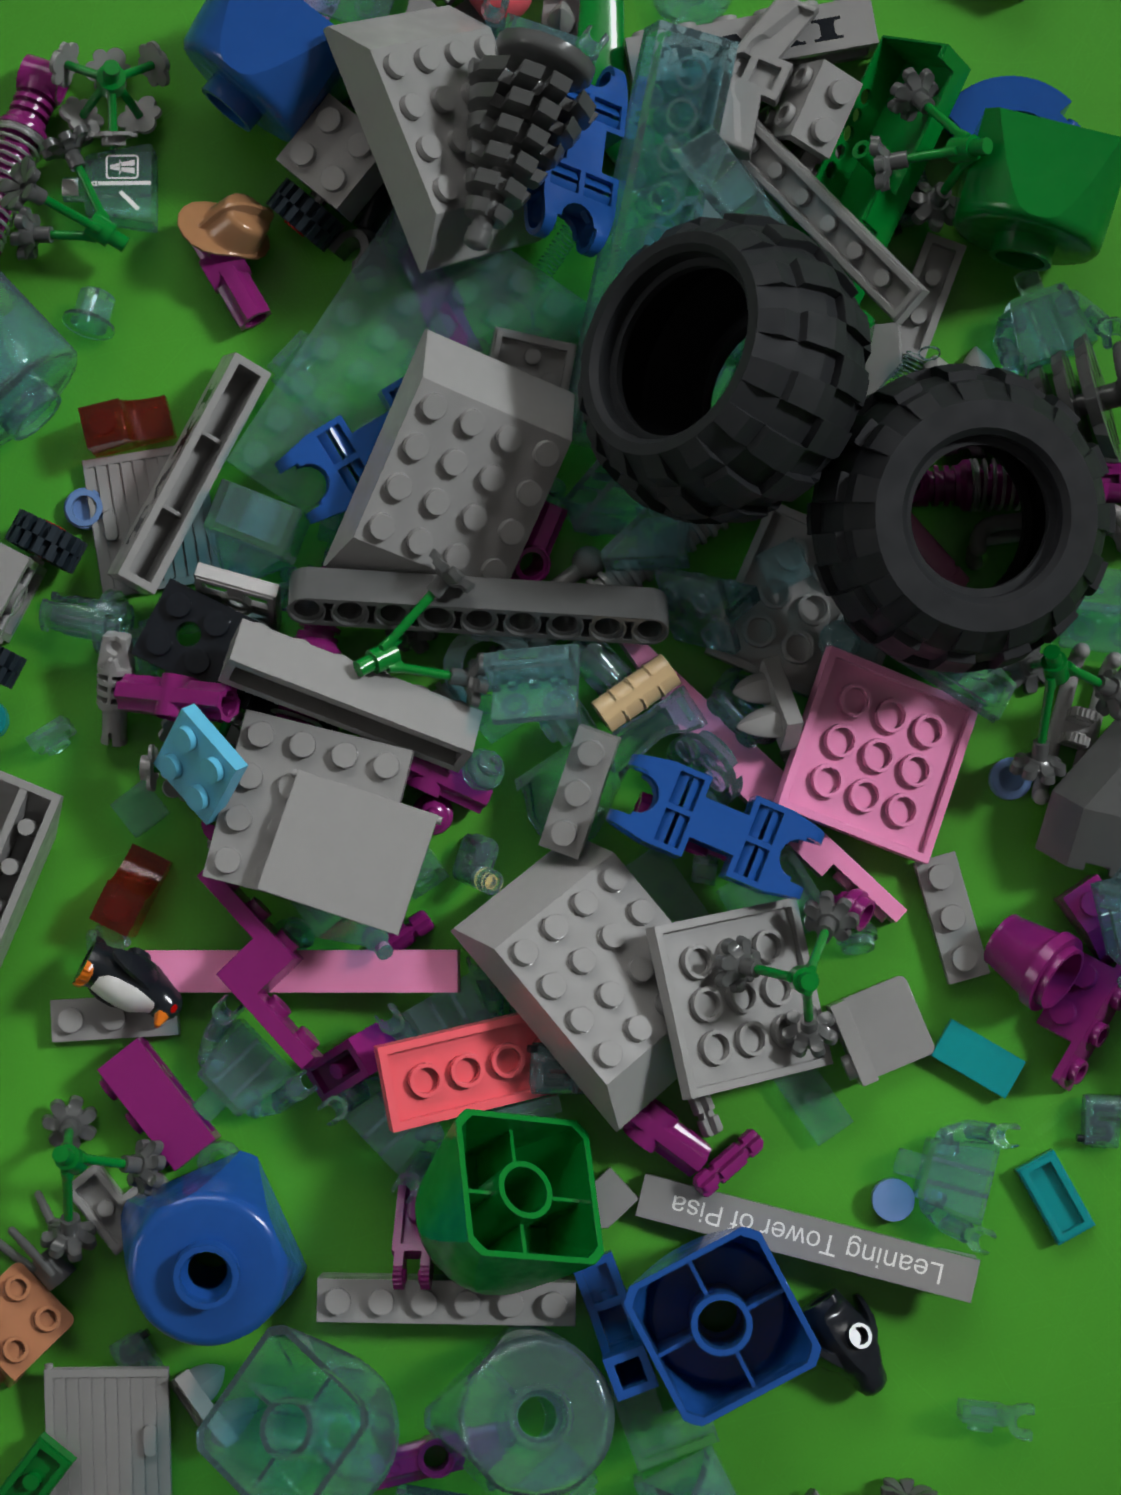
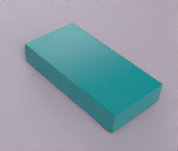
[930,1019,1026,1099]
[1014,1149,1095,1246]

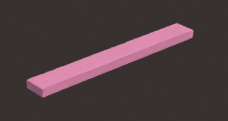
[145,950,460,993]

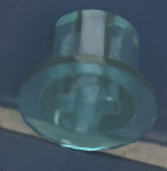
[62,286,116,340]

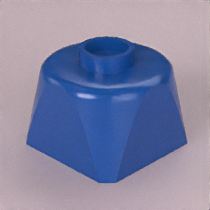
[183,0,350,142]
[120,1150,307,1346]
[624,1227,821,1427]

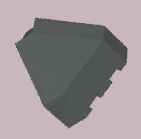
[1035,720,1121,879]

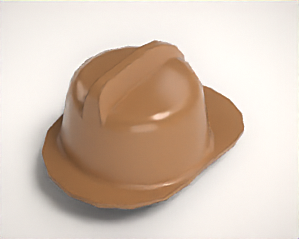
[177,193,274,260]

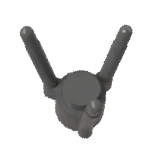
[0,1190,76,1291]

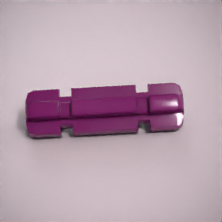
[365,910,434,950]
[692,1129,764,1197]

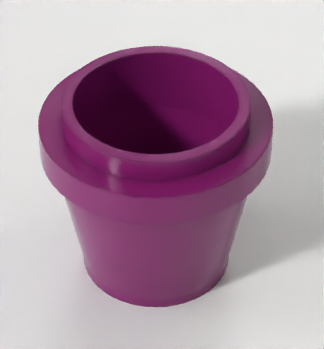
[984,914,1084,1011]

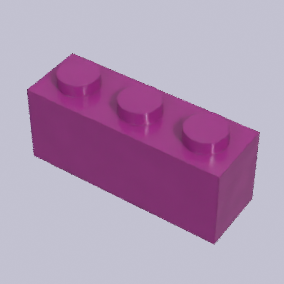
[97,1037,221,1171]

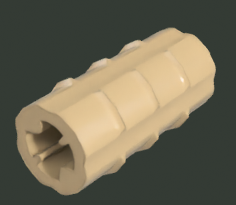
[590,654,682,732]

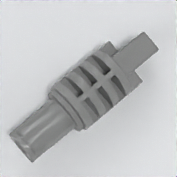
[96,631,136,747]

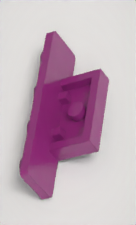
[1036,953,1121,1091]

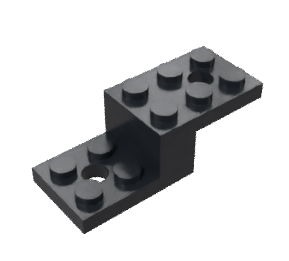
[131,578,340,732]

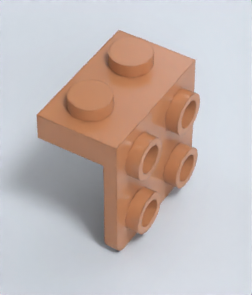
[0,1263,74,1389]

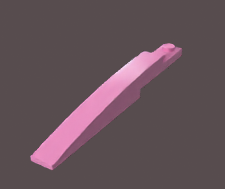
[618,643,907,923]

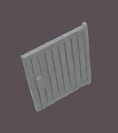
[82,446,222,599]
[257,769,443,936]
[44,1363,172,1495]

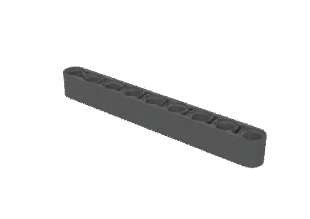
[287,567,669,645]

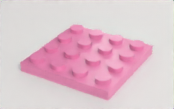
[773,646,980,864]

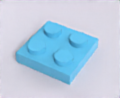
[153,704,248,825]

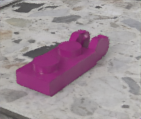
[391,1176,434,1290]

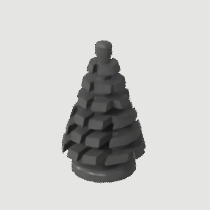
[464,27,599,251]
[944,333,1121,463]

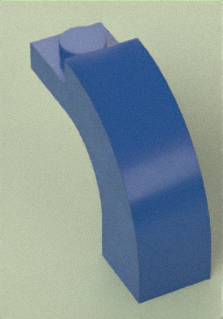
[943,76,1081,138]
[574,1250,659,1402]

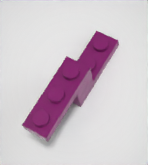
[197,869,324,1069]

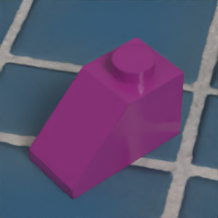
[1054,874,1121,965]
[303,1019,396,1104]

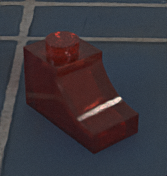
[78,395,177,458]
[89,843,173,937]

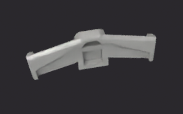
[711,0,819,161]

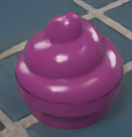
[413,794,454,835]
[834,888,875,931]

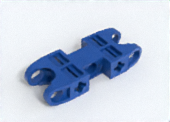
[524,66,628,258]
[274,377,404,524]
[606,754,825,900]

